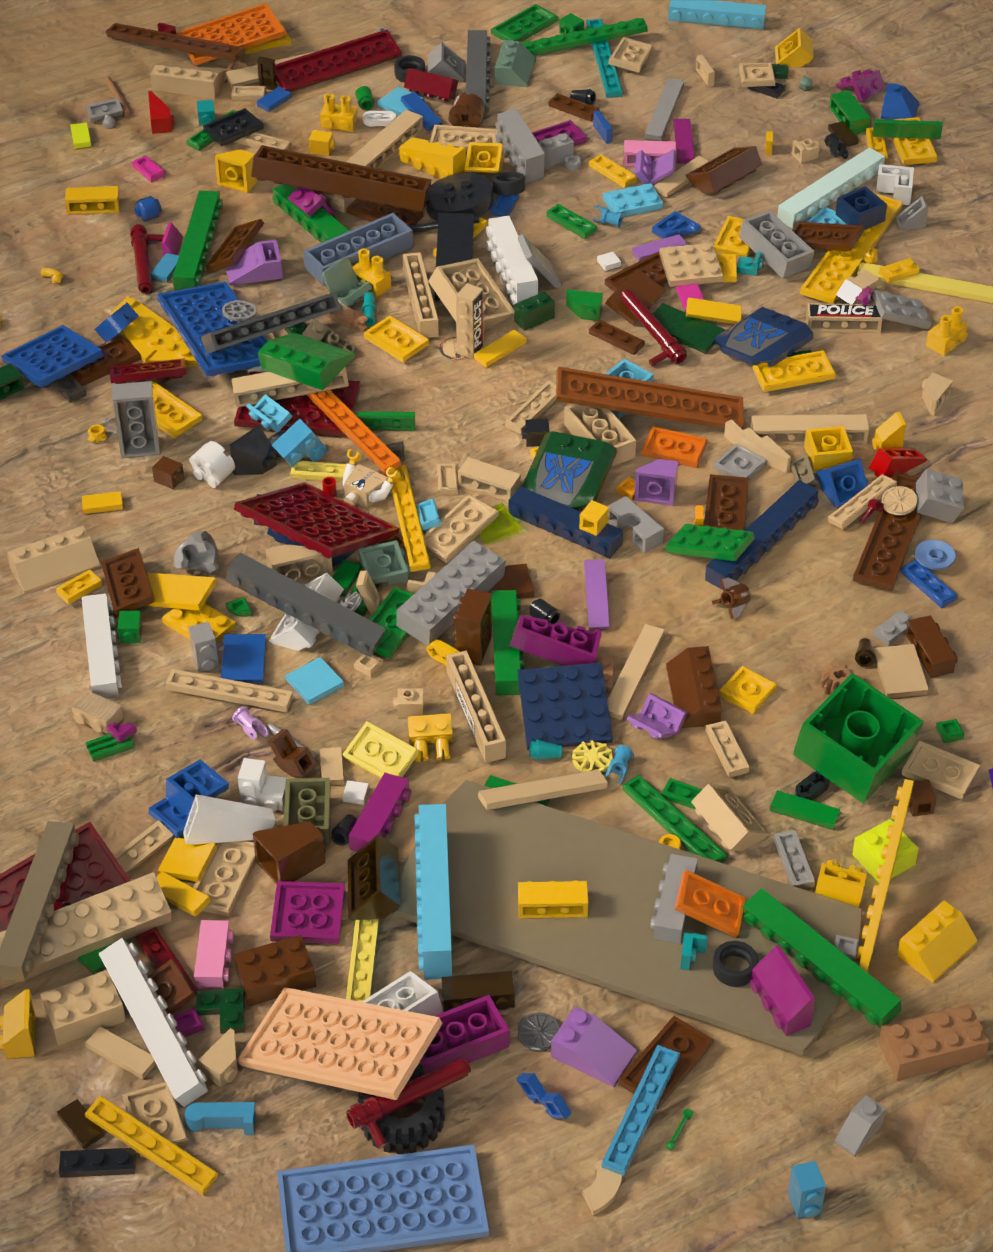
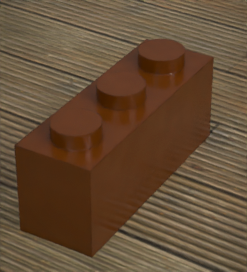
[906,615,957,678]

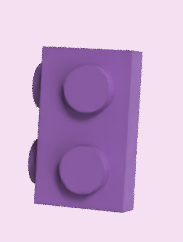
[627,693,688,740]

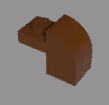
[268,729,317,778]

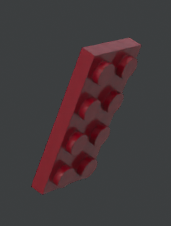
[110,358,186,384]

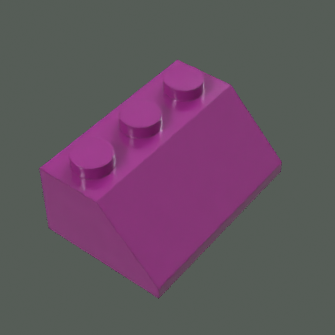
[750,945,815,1036]

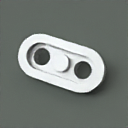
[363,111,396,127]

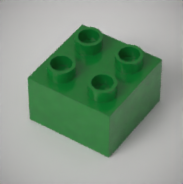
[793,673,924,804]

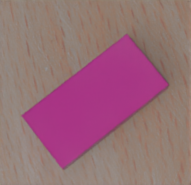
[132,155,165,182]

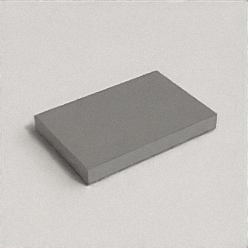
[518,234,562,289]

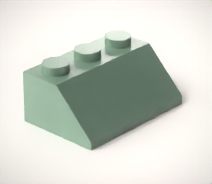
[495,40,535,87]

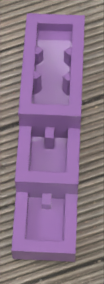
[584,559,609,630]

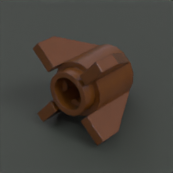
[712,577,751,619]

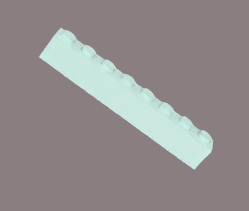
[777,148,885,229]

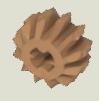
[821,663,857,695]

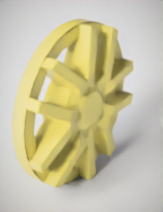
[572,740,613,773]

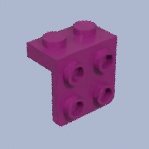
[836,69,885,102]
[288,187,336,219]

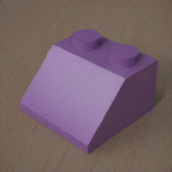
[634,459,679,506]

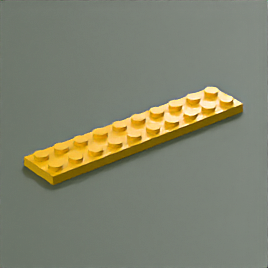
[800,193,903,304]

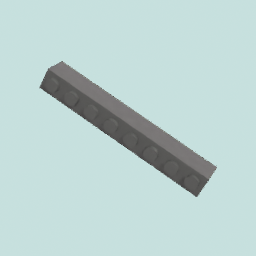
[466,30,490,119]
[201,292,341,354]
[226,553,386,657]

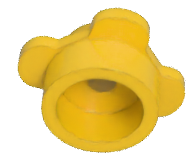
[87,424,107,442]

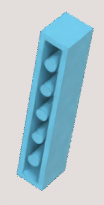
[668,0,766,29]

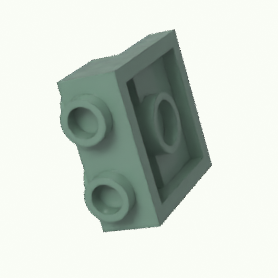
[358,540,411,586]

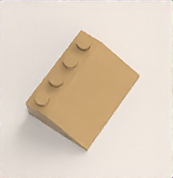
[150,61,227,99]
[428,258,514,331]

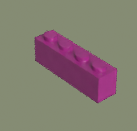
[349,772,411,852]

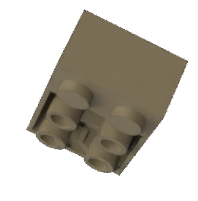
[302,318,360,369]

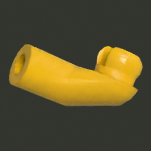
[863,248,878,264]

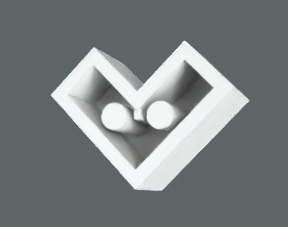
[876,164,914,205]
[238,758,288,812]

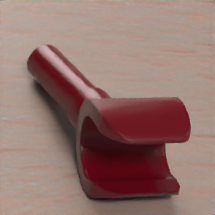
[859,499,884,523]

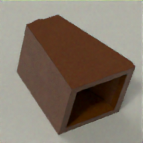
[253,821,326,884]

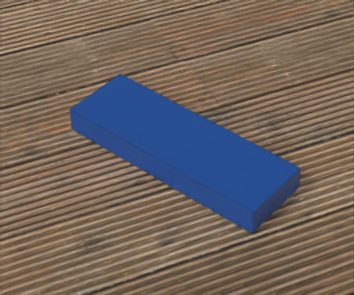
[401,92,442,131]
[901,560,957,608]

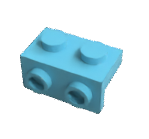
[246,394,292,433]

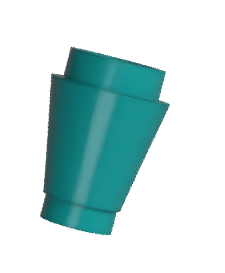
[529,740,562,761]

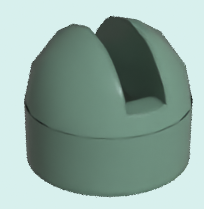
[799,76,813,90]

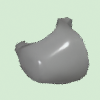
[174,531,219,573]

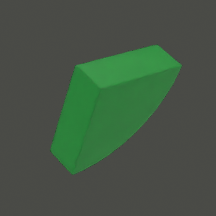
[225,597,252,617]

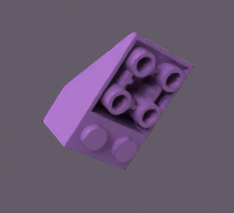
[226,240,283,285]

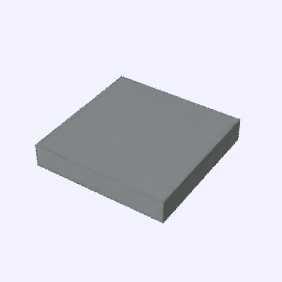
[713,444,767,481]

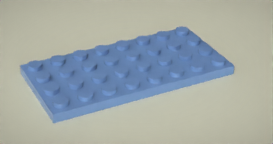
[277,1145,489,1252]

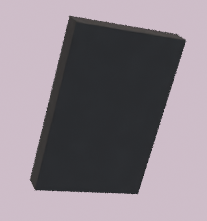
[203,108,264,146]

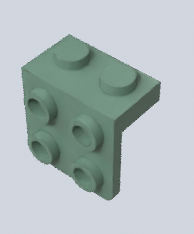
[322,257,372,307]

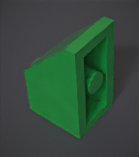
[566,289,603,321]

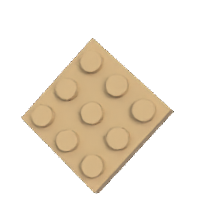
[659,243,723,287]

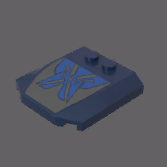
[715,307,813,367]

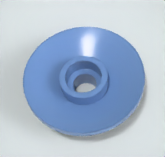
[915,540,956,570]

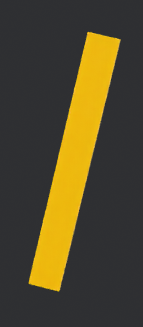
[391,465,431,572]

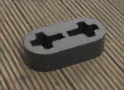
[795,771,830,801]

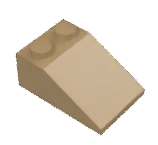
[266,544,333,585]

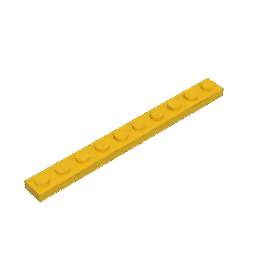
[856,779,914,973]

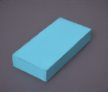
[416,498,442,531]

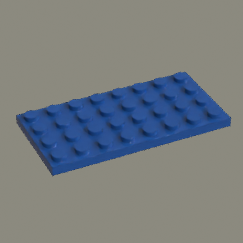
[157,281,267,377]

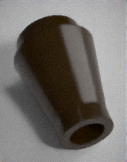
[855,638,876,667]

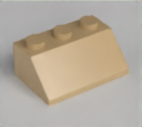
[691,783,769,852]

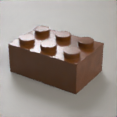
[453,588,492,666]
[234,935,316,1006]

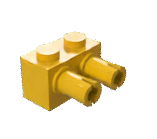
[320,94,358,132]
[353,248,391,298]
[926,306,968,356]
[408,713,453,762]
[815,860,867,907]

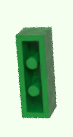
[829,90,871,134]

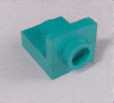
[736,251,764,276]
[680,933,708,970]

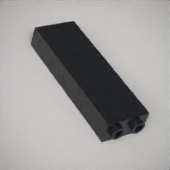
[434,213,474,300]

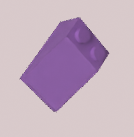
[551,1006,637,1087]

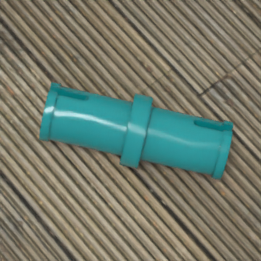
[362,292,377,326]

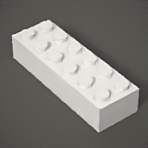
[486,216,538,306]

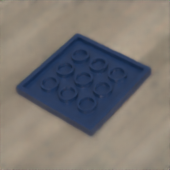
[517,663,613,750]

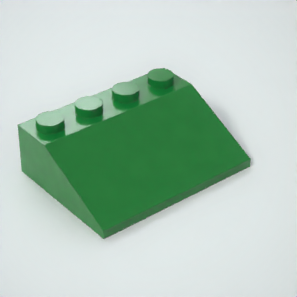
[258,332,355,390]

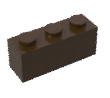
[441,971,515,1012]

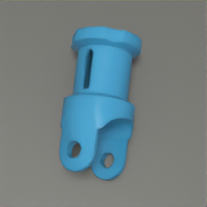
[591,206,624,228]
[606,745,634,784]

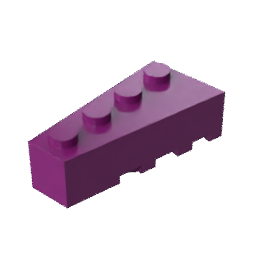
[509,615,602,666]

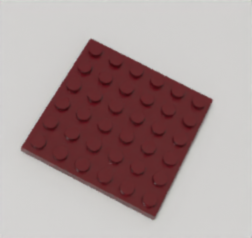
[234,482,400,558]

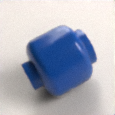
[134,196,162,221]

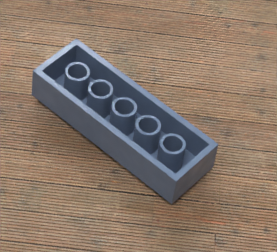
[303,213,413,286]

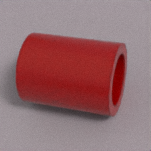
[322,477,337,497]

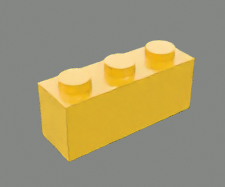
[65,186,120,215]
[518,880,588,918]

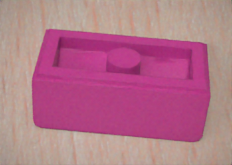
[161,222,183,256]
[676,284,704,311]

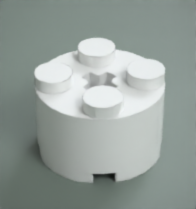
[189,441,235,488]

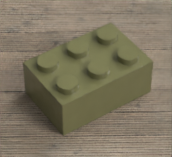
[284,778,331,846]

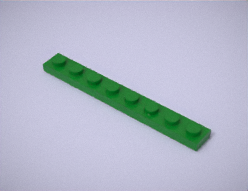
[521,18,648,56]

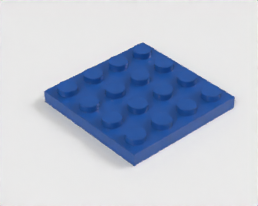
[1,325,104,387]

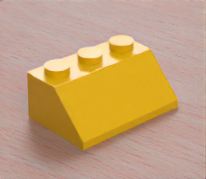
[897,900,978,983]

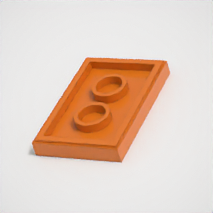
[641,426,708,468]
[674,870,746,938]

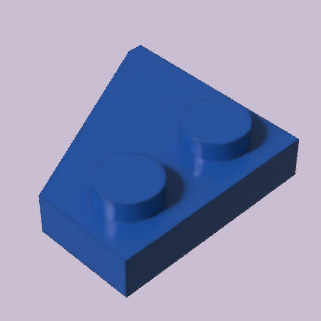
[652,211,701,239]

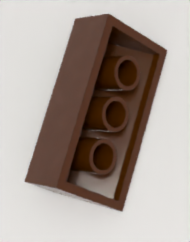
[686,146,762,195]
[666,646,722,728]

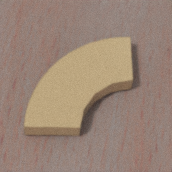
[583,1160,622,1215]

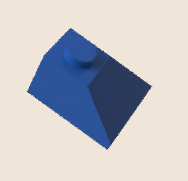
[881,83,919,120]
[817,459,868,508]

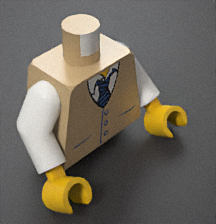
[342,449,401,507]

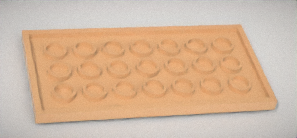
[237,987,442,1100]

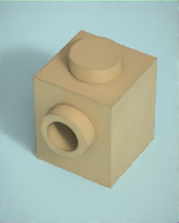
[393,688,424,719]

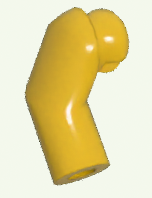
[41,267,63,284]

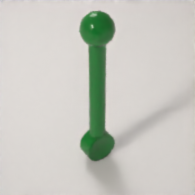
[666,1109,693,1150]

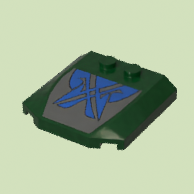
[522,431,617,510]

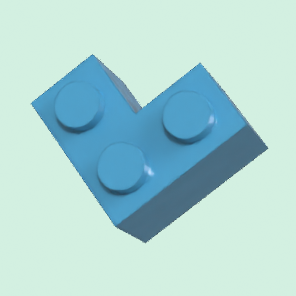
[272,419,329,467]

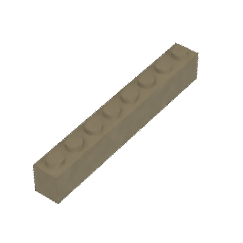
[0,821,79,982]

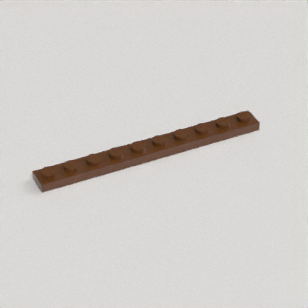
[106,23,245,61]

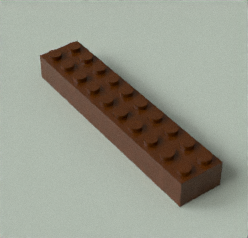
[251,145,432,212]

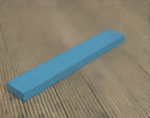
[602,1045,680,1176]

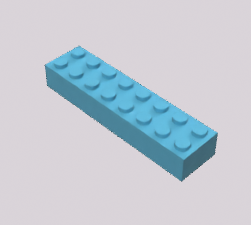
[414,804,452,980]

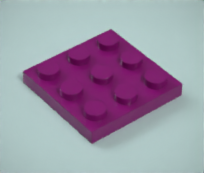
[270,881,345,944]

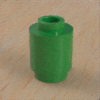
[355,86,374,111]

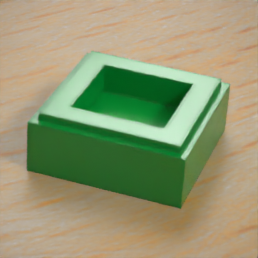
[936,719,964,743]

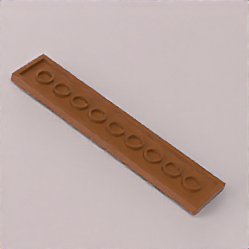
[555,366,744,430]

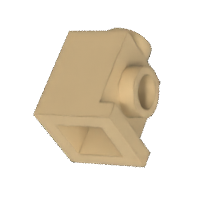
[792,138,820,164]

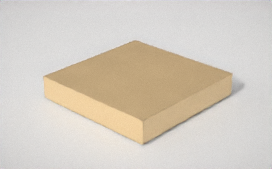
[738,62,775,87]

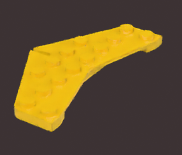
[110,296,200,366]

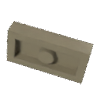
[790,453,818,487]

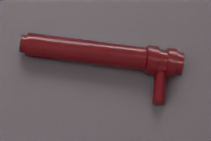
[130,224,164,294]
[621,289,687,366]
[346,1058,471,1148]

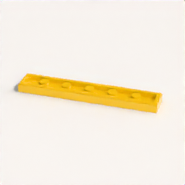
[85,1095,219,1196]

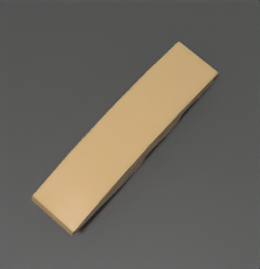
[724,420,791,473]

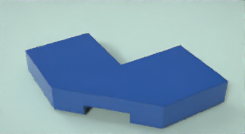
[516,1073,572,1119]

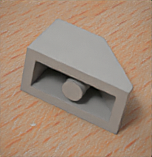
[834,1095,886,1157]

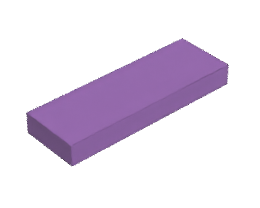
[632,234,687,261]

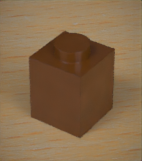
[152,456,184,489]
[909,780,936,817]

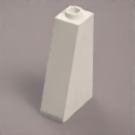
[183,795,277,845]

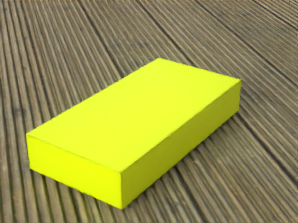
[70,123,91,149]

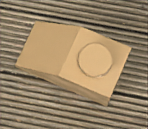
[921,373,953,416]
[198,1028,238,1088]

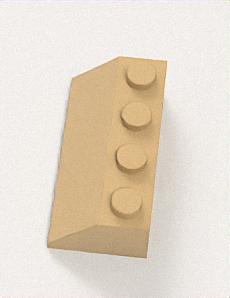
[7,526,101,594]

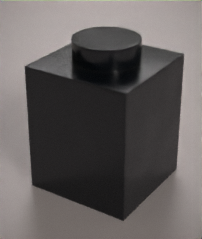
[522,419,550,447]

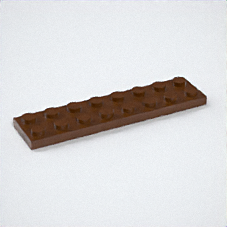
[853,472,922,591]

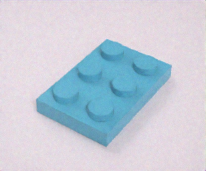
[602,183,663,216]

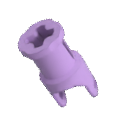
[232,707,268,740]

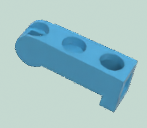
[185,1102,256,1135]

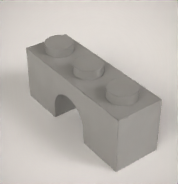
[607,496,664,553]

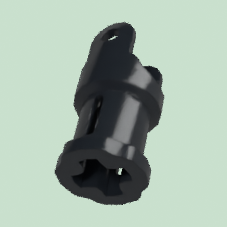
[824,133,849,159]

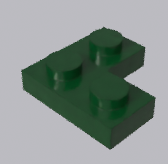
[196,988,244,1034]

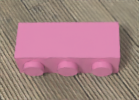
[624,140,676,167]
[194,920,234,991]

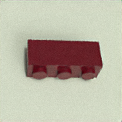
[404,68,459,102]

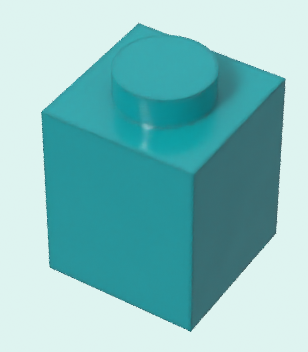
[197,100,215,126]

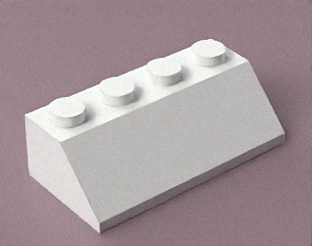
[269,573,344,651]
[362,971,443,1016]

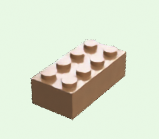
[878,1004,989,1081]

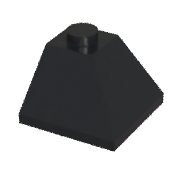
[230,426,277,475]

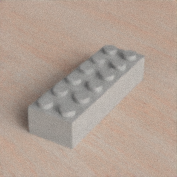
[396,540,506,646]

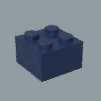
[835,186,887,230]

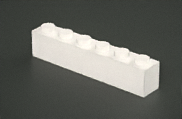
[82,593,122,698]

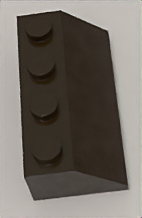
[348,834,400,920]

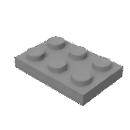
[872,290,932,330]

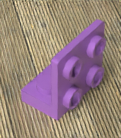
[635,149,676,185]

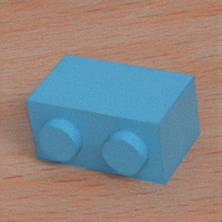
[788,1161,826,1219]

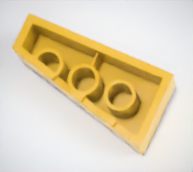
[399,137,466,179]

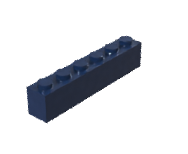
[508,486,623,558]

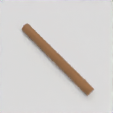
[104,76,131,116]

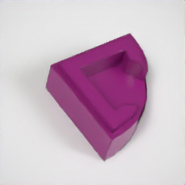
[855,286,874,305]
[106,723,137,743]

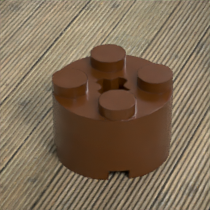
[448,93,485,128]

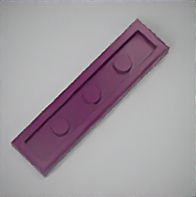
[673,119,695,164]

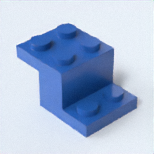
[149,759,229,838]

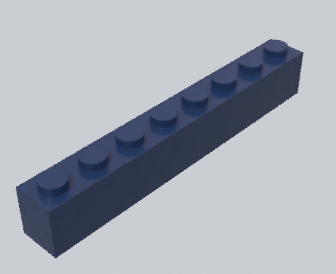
[705,480,819,591]

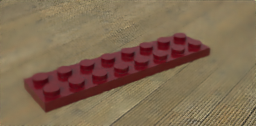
[275,29,402,92]

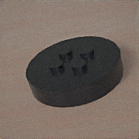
[425,173,495,221]

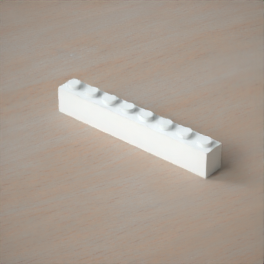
[99,938,209,1107]

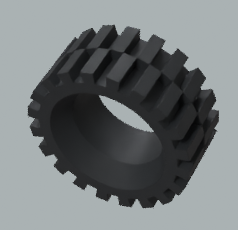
[358,1064,445,1154]

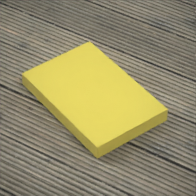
[342,721,420,779]

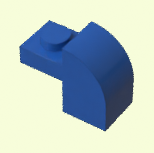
[94,302,139,343]

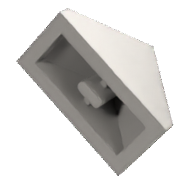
[895,196,928,230]

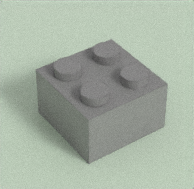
[916,469,964,523]

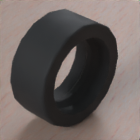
[394,55,425,83]
[492,172,525,195]
[713,940,758,987]

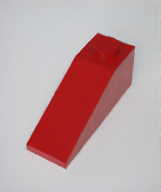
[148,91,175,134]
[869,448,927,478]

